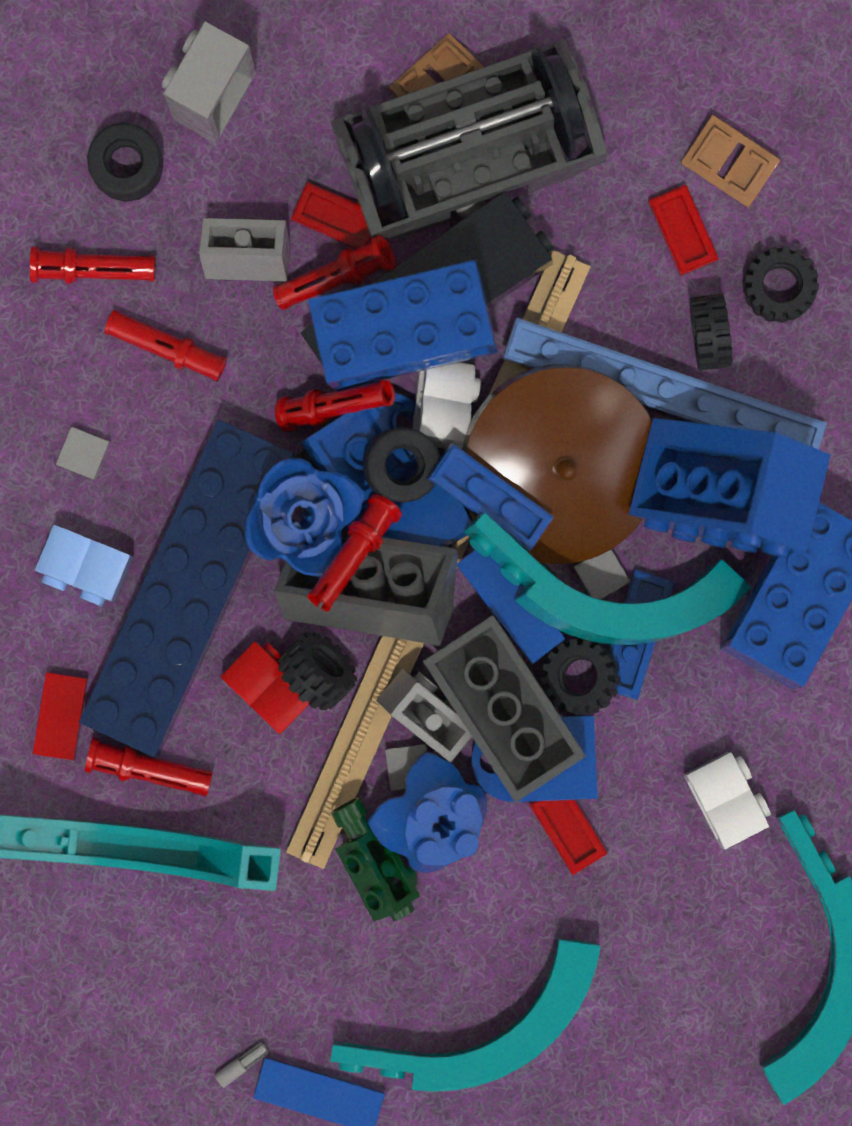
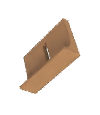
[389,33,484,97]
[681,115,781,208]

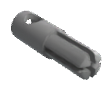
[214,1042,269,1088]

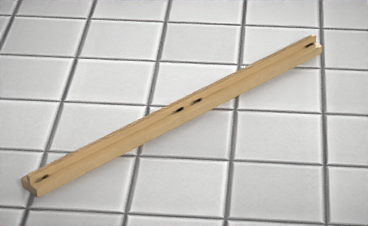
[286,251,591,869]

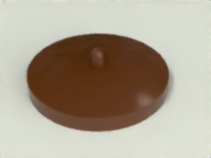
[462,364,652,564]

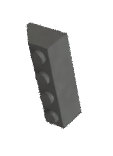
[274,531,458,646]
[423,616,587,803]

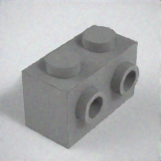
[199,218,290,281]
[376,669,472,762]

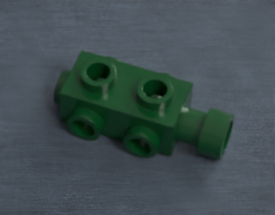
[330,797,420,922]

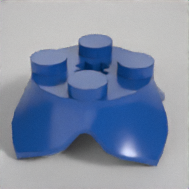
[245,458,364,577]
[367,752,487,873]

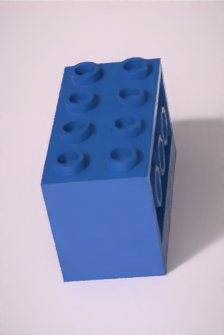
[308,260,498,391]
[629,418,831,558]
[720,503,852,689]

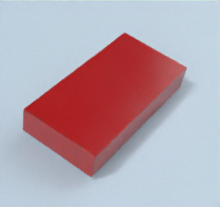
[291,182,382,249]
[648,185,719,277]
[33,672,88,761]
[529,800,608,875]

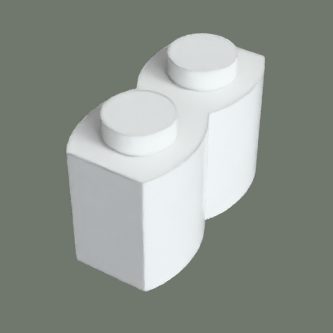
[412,362,481,449]
[683,752,771,850]

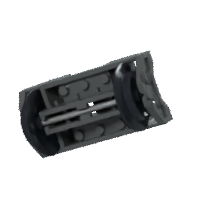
[330,39,607,239]

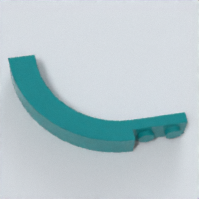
[464,513,752,645]
[759,810,852,1105]
[0,814,281,891]
[330,938,601,1092]

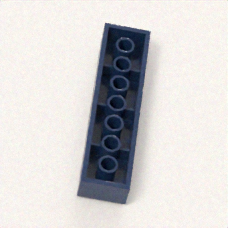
[79,419,295,757]

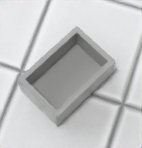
[162,21,256,144]

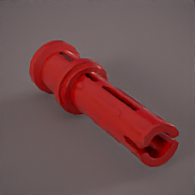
[273,235,395,310]
[30,246,156,284]
[275,379,395,433]
[307,494,402,612]
[84,736,213,797]

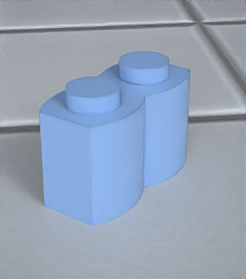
[35,525,134,607]

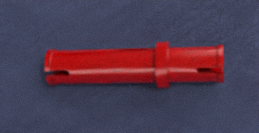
[104,310,227,382]

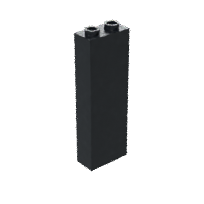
[300,191,555,386]

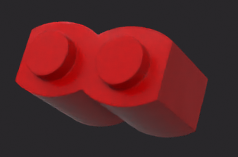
[220,641,309,735]

